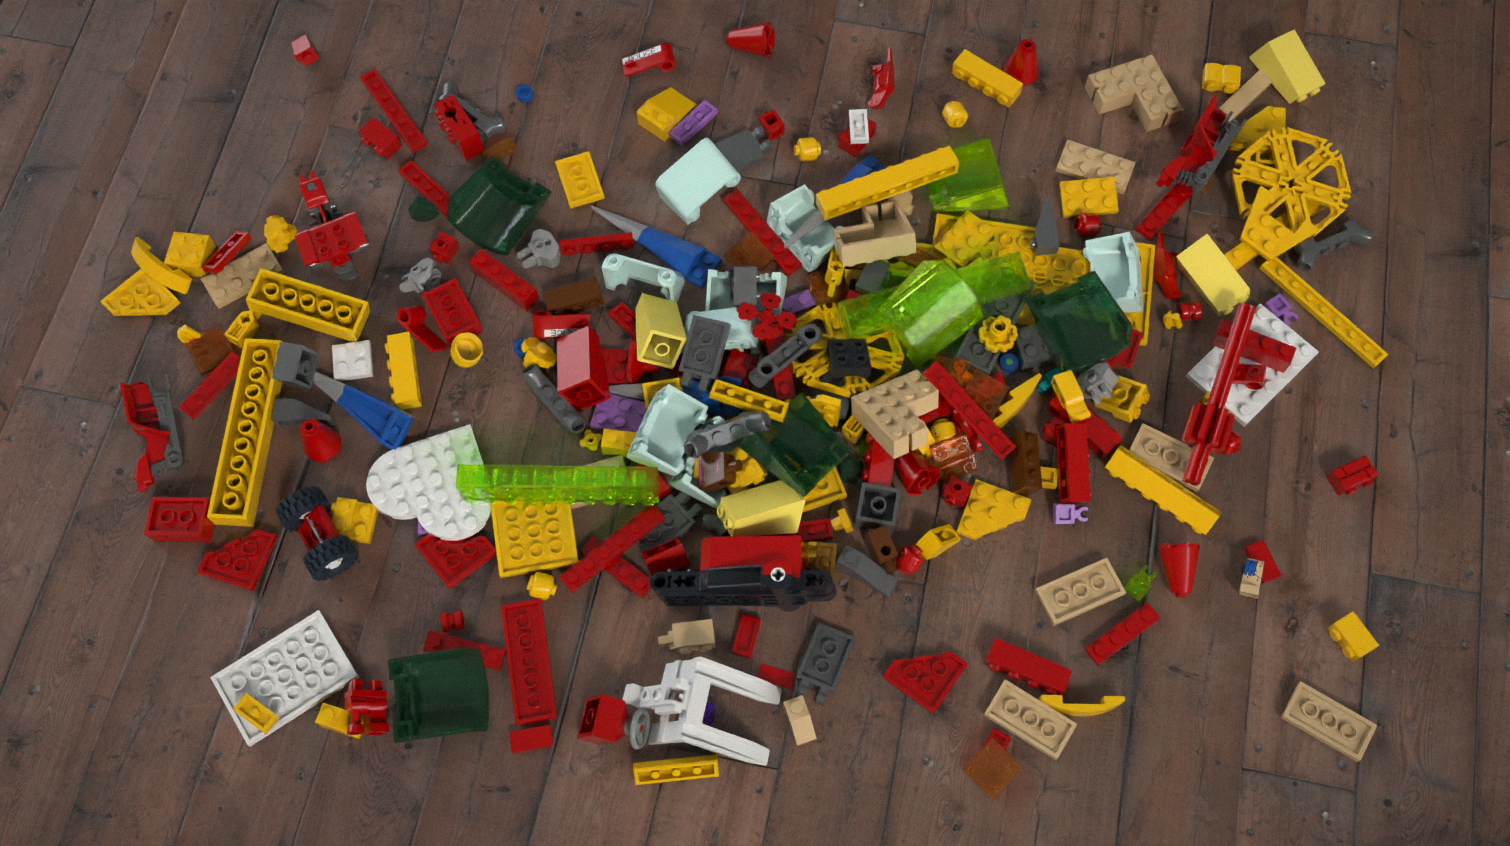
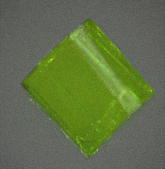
[927,137,1010,212]
[875,260,984,368]

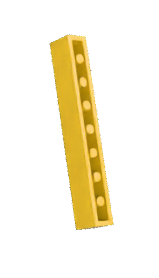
[816,146,959,221]

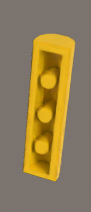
[709,379,789,423]
[633,754,719,785]

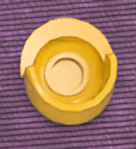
[451,332,483,368]

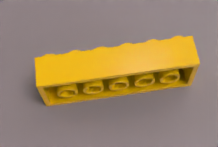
[246,268,370,342]

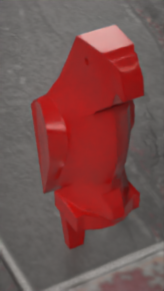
[868,48,895,109]
[1153,232,1182,300]
[950,410,983,454]

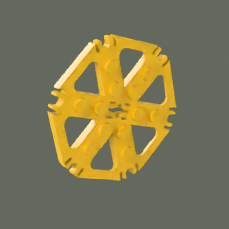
[1231,127,1351,239]
[784,302,904,398]

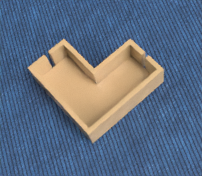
[1085,55,1183,132]
[833,200,916,267]
[851,370,939,459]

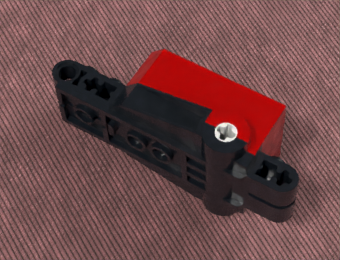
[649,536,837,612]

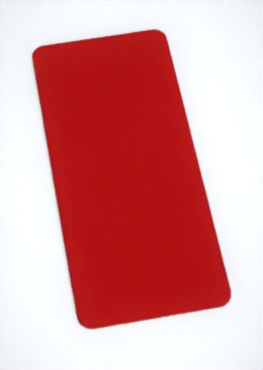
[757,663,796,689]

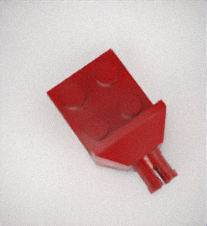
[601,341,661,385]

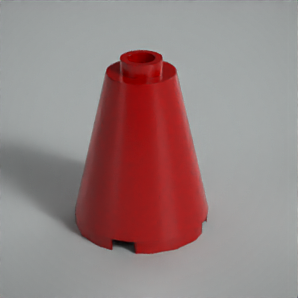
[726,22,775,58]
[1004,39,1039,86]
[300,419,342,463]
[894,446,940,496]
[1159,543,1200,598]

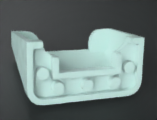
[655,138,741,225]
[767,184,844,272]
[1083,232,1143,313]
[601,254,685,302]
[705,269,787,323]
[681,307,761,355]
[626,384,708,476]
[669,416,756,508]

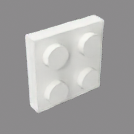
[332,340,373,381]

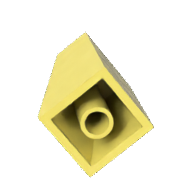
[1249,29,1326,104]
[1176,234,1250,317]
[636,293,687,369]
[717,478,805,536]

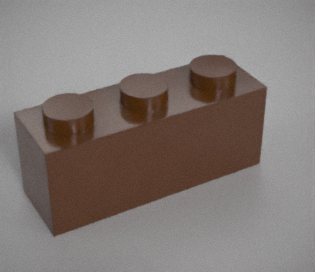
[543,277,604,315]
[1009,430,1042,495]

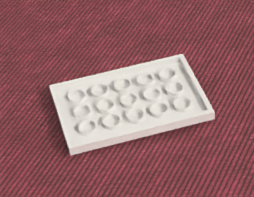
[1186,303,1319,427]
[210,610,359,747]

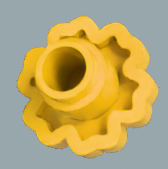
[264,215,297,253]
[978,316,1018,353]
[521,337,557,369]

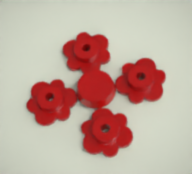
[737,292,797,341]

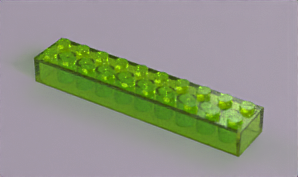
[837,251,1032,339]
[456,464,660,505]

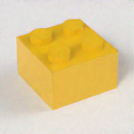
[164,231,217,277]

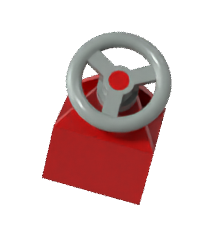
[577,694,650,750]

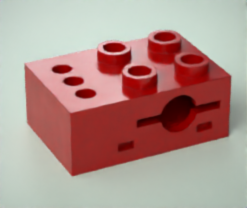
[434,94,485,161]
[422,278,483,348]
[144,497,214,543]

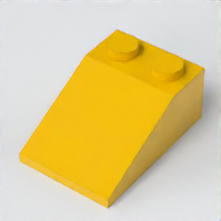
[636,87,698,142]

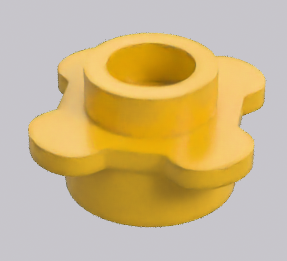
[580,430,602,451]

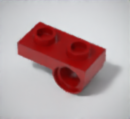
[1232,363,1266,390]

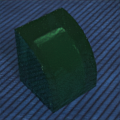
[408,196,439,222]
[840,458,864,483]

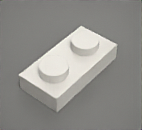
[849,109,869,144]

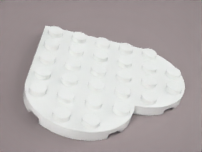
[366,424,494,541]

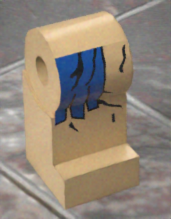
[1239,558,1264,599]

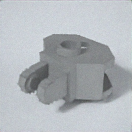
[517,229,561,269]
[399,258,443,294]
[1077,363,1119,405]

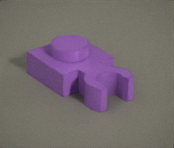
[1264,293,1299,327]
[1053,503,1088,524]

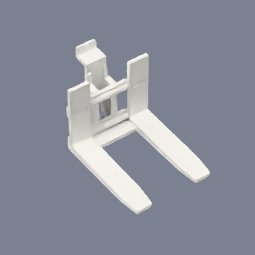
[623,657,782,766]

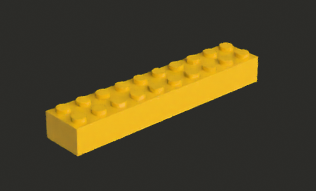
[207,338,283,527]

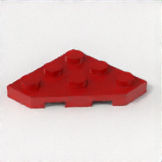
[197,529,278,591]
[414,534,497,590]
[882,652,968,714]

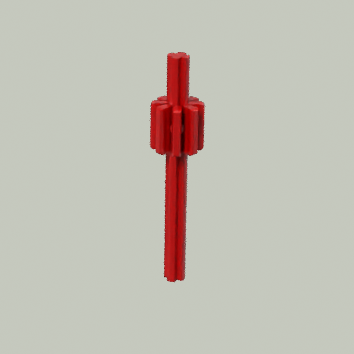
[1182,303,1256,486]

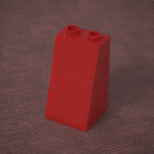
[557,326,611,411]

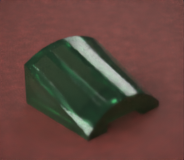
[447,156,552,256]
[1026,271,1132,373]
[737,393,851,497]
[388,647,489,743]

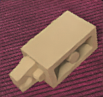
[658,619,716,654]

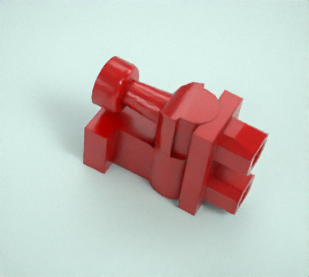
[344,679,389,736]

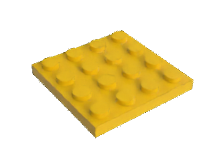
[490,487,579,578]

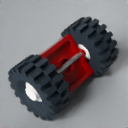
[275,486,359,581]

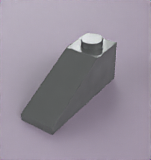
[1030,197,1060,256]
[272,397,335,427]
[836,545,898,597]

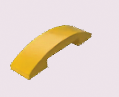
[131,237,192,294]
[1038,695,1125,716]

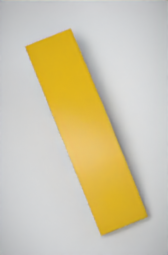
[993,373,1042,429]

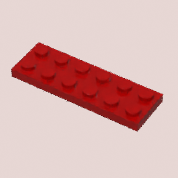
[501,598,558,726]

